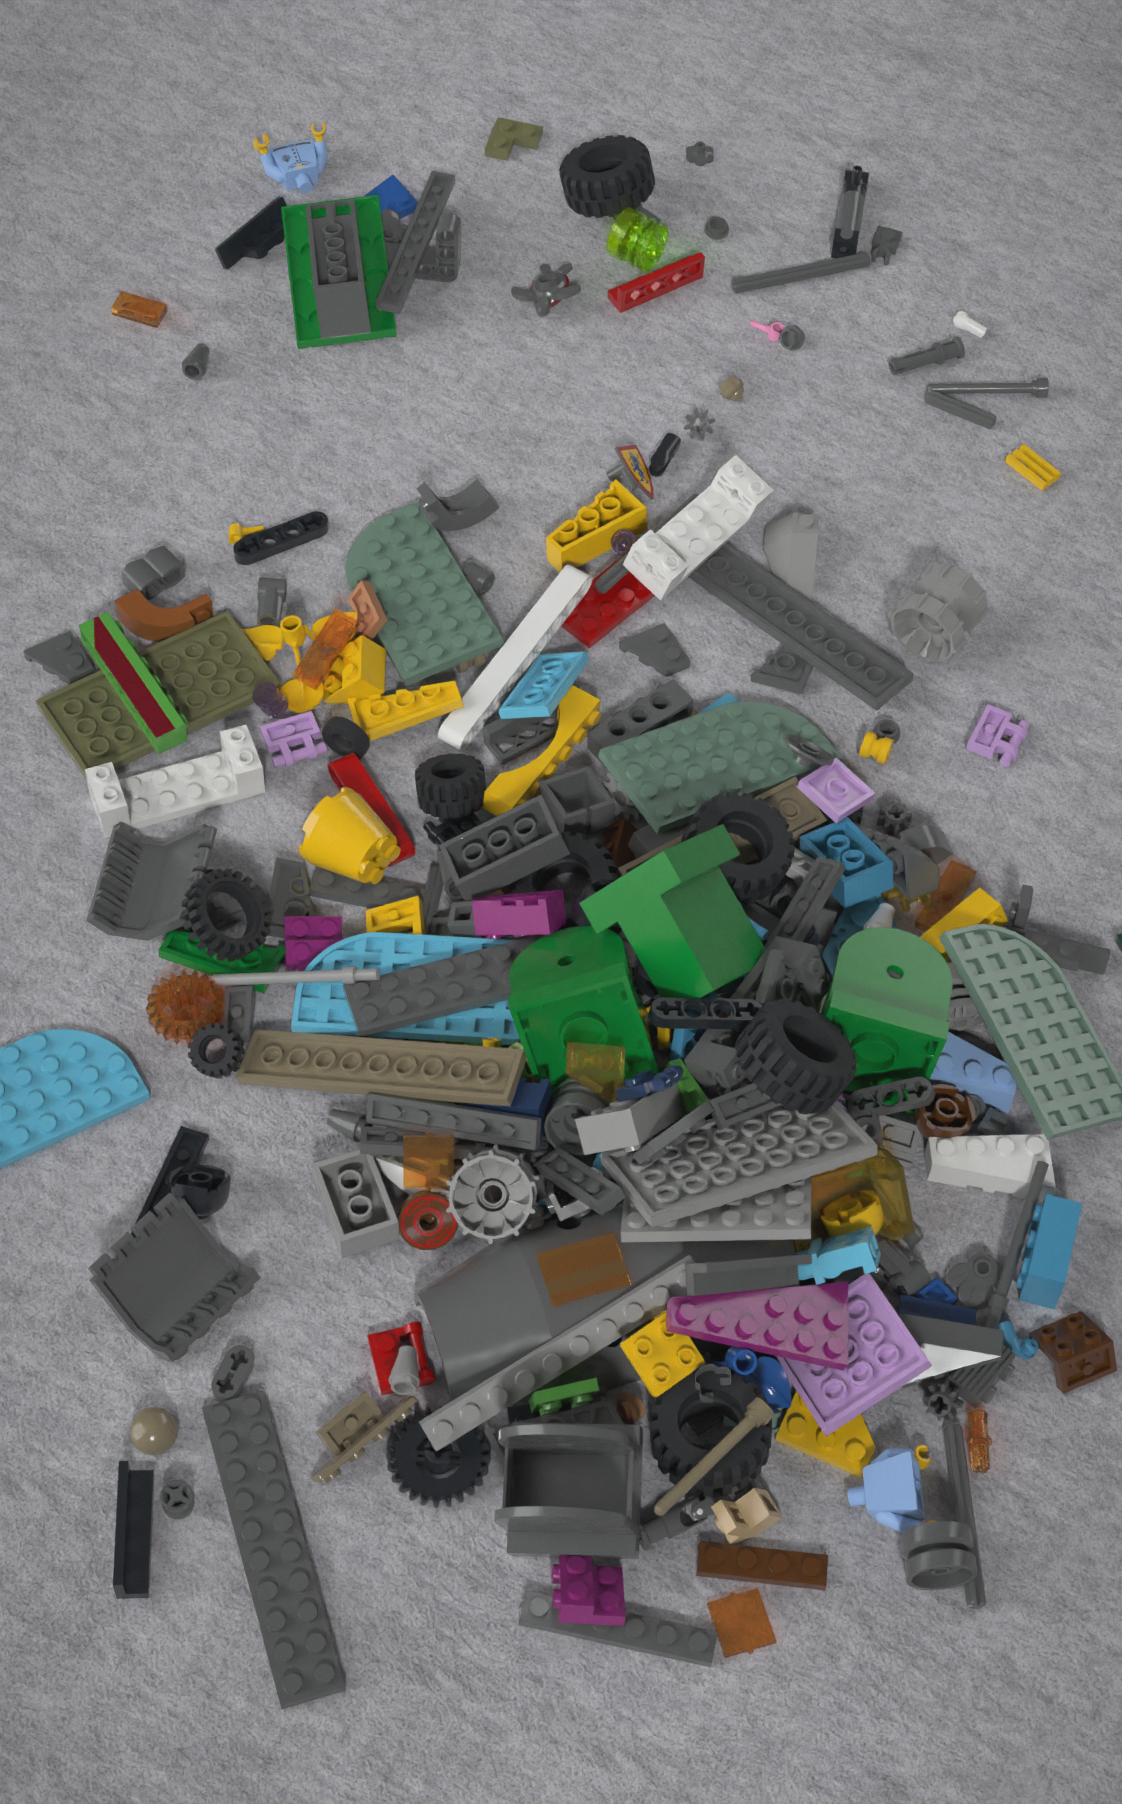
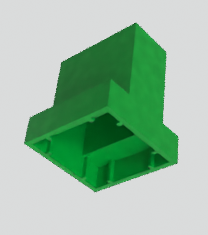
[579,824,766,1011]

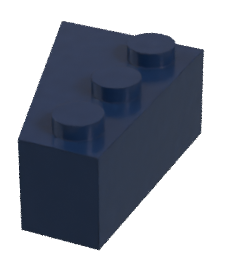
[454,1077,552,1141]

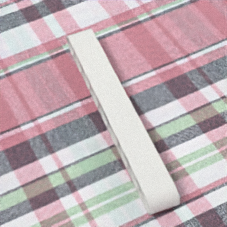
[438,564,592,751]

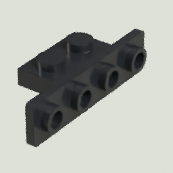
[215,196,287,270]

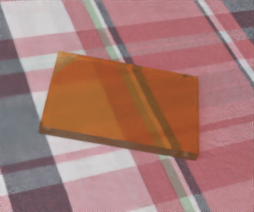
[536,1232,631,1307]

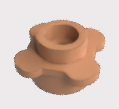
[617,1391,645,1425]

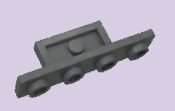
[1003,925,1110,975]

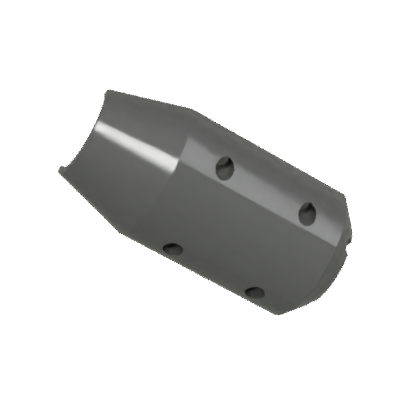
[414,1199,802,1406]

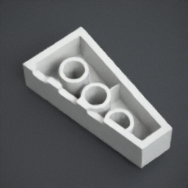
[924,1134,1056,1203]

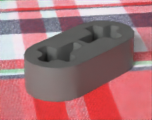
[211,1345,254,1402]

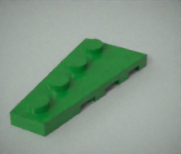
[159,930,285,994]

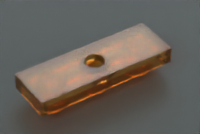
[292,608,359,690]
[914,860,977,932]

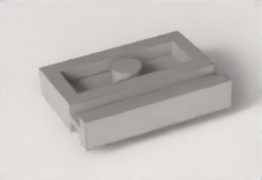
[862,1115,921,1170]

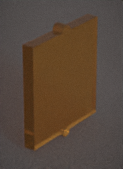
[403,1132,454,1190]
[707,1588,776,1658]

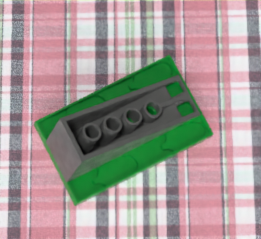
[281,195,397,349]

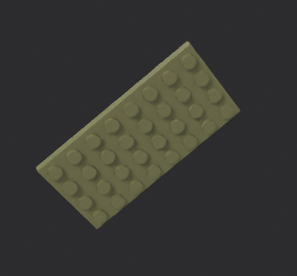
[36,611,281,781]

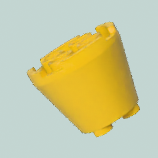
[298,787,401,885]

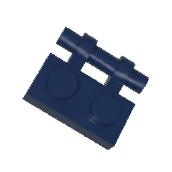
[616,1065,683,1102]

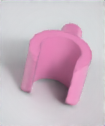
[750,320,785,342]

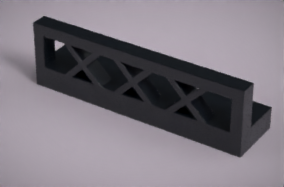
[113,1461,155,1599]

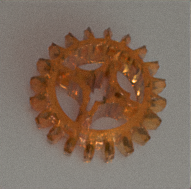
[146,969,225,1045]

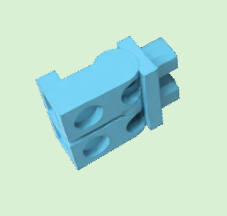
[797,1225,881,1285]

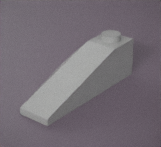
[763,512,819,602]

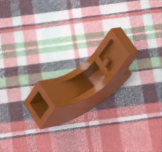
[115,589,214,642]

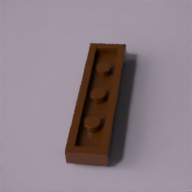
[696,1541,828,1590]

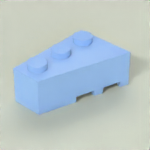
[929,1032,1017,1112]

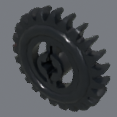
[386,1406,491,1508]

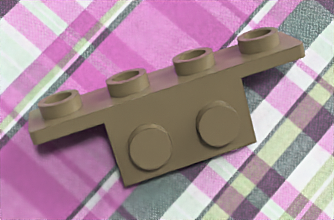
[311,1391,417,1483]

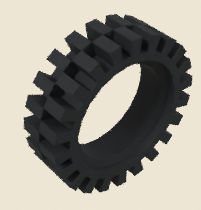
[181,868,272,962]

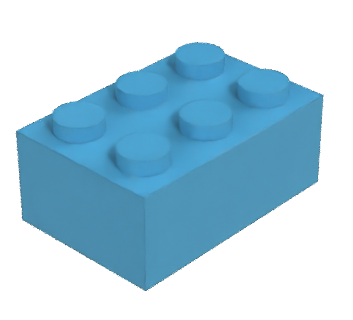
[799,817,893,908]
[1016,1194,1082,1310]

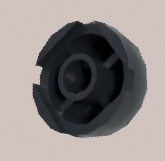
[169,1164,231,1220]

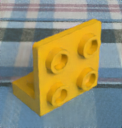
[620,1310,706,1397]

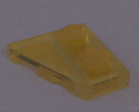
[566,1042,625,1103]

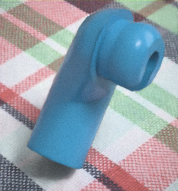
[997,1321,1039,1359]

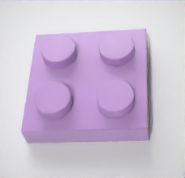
[797,758,876,823]

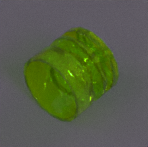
[606,207,669,272]

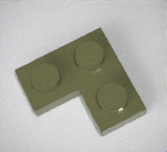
[485,117,543,161]

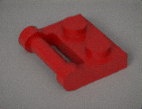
[367,1321,436,1396]

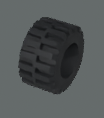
[415,753,486,819]

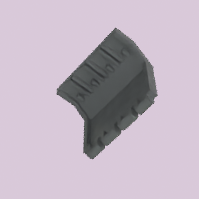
[86,824,217,941]
[88,1193,261,1362]

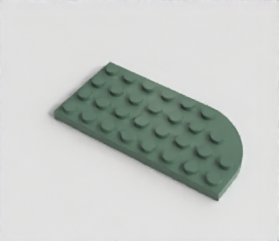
[346,501,504,686]
[598,701,842,834]
[939,924,1122,1140]

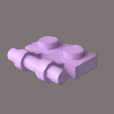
[966,704,1029,767]
[260,711,327,768]

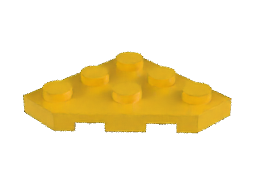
[775,1391,876,1479]

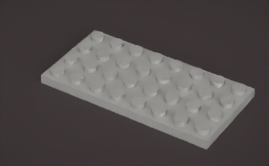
[600,1101,878,1227]

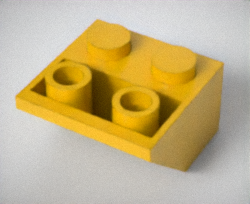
[323,635,386,704]

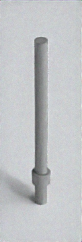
[212,966,380,986]

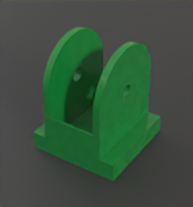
[508,926,659,1099]
[819,927,953,1114]

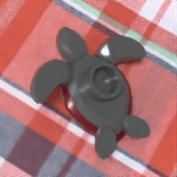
[511,263,581,317]

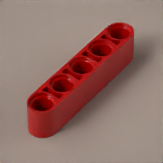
[327,753,416,867]

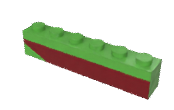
[79,612,189,754]

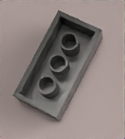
[439,794,570,902]

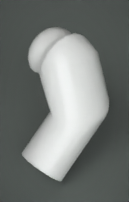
[953,311,987,339]

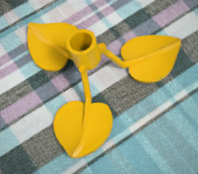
[241,612,358,713]

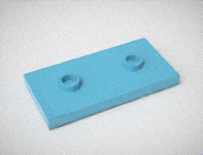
[498,652,589,719]

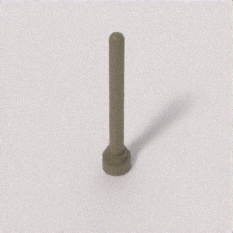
[654,1397,774,1516]

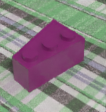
[472,890,567,939]

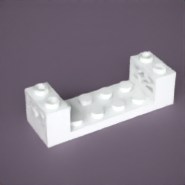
[623,455,774,601]
[85,725,265,838]

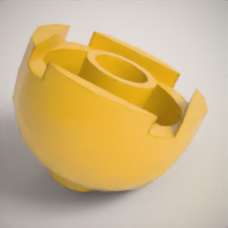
[821,1190,884,1237]

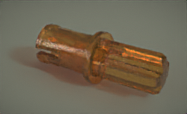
[967,1410,992,1474]

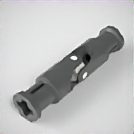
[639,1477,757,1551]

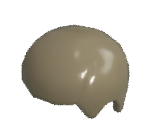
[129,1406,178,1456]

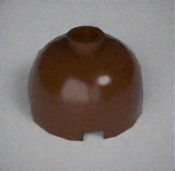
[914,1084,975,1139]

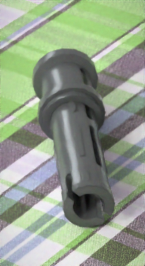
[889,336,965,375]

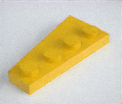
[347,681,464,741]

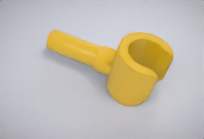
[228,523,264,544]

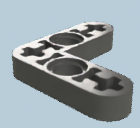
[848,1077,935,1175]

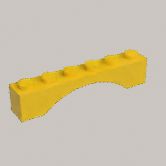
[483,685,601,816]

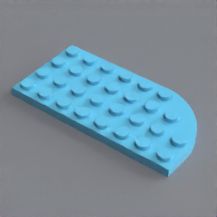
[291,932,522,1045]
[0,1029,150,1169]

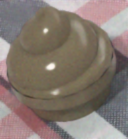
[719,375,744,402]

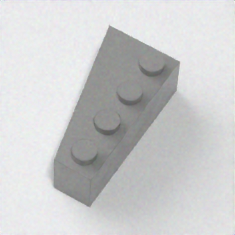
[575,1083,685,1155]

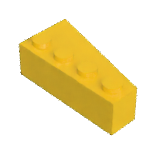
[546,479,647,573]

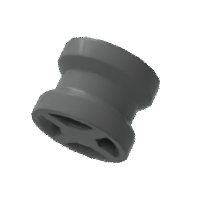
[160,1480,194,1519]

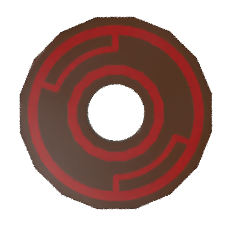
[398,1190,458,1250]

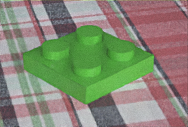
[529,1378,599,1416]

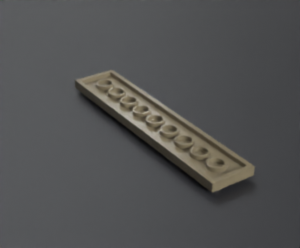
[236,1029,527,1107]

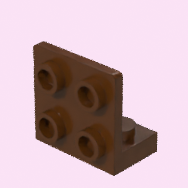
[1029,1311,1117,1394]

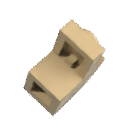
[711,1488,783,1544]

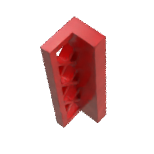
[608,252,705,313]

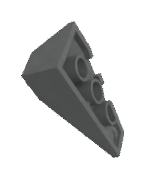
[898,1314,1004,1388]

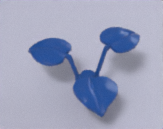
[666,1290,791,1408]

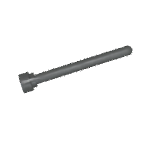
[927,377,1049,398]

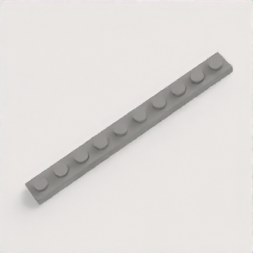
[419,1255,695,1451]

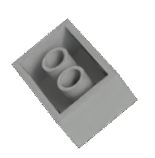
[311,1149,399,1258]

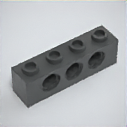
[587,679,694,767]

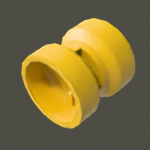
[859,731,894,765]

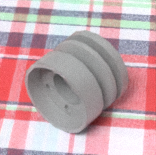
[947,962,984,1035]

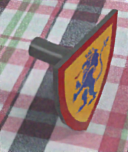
[607,445,654,500]

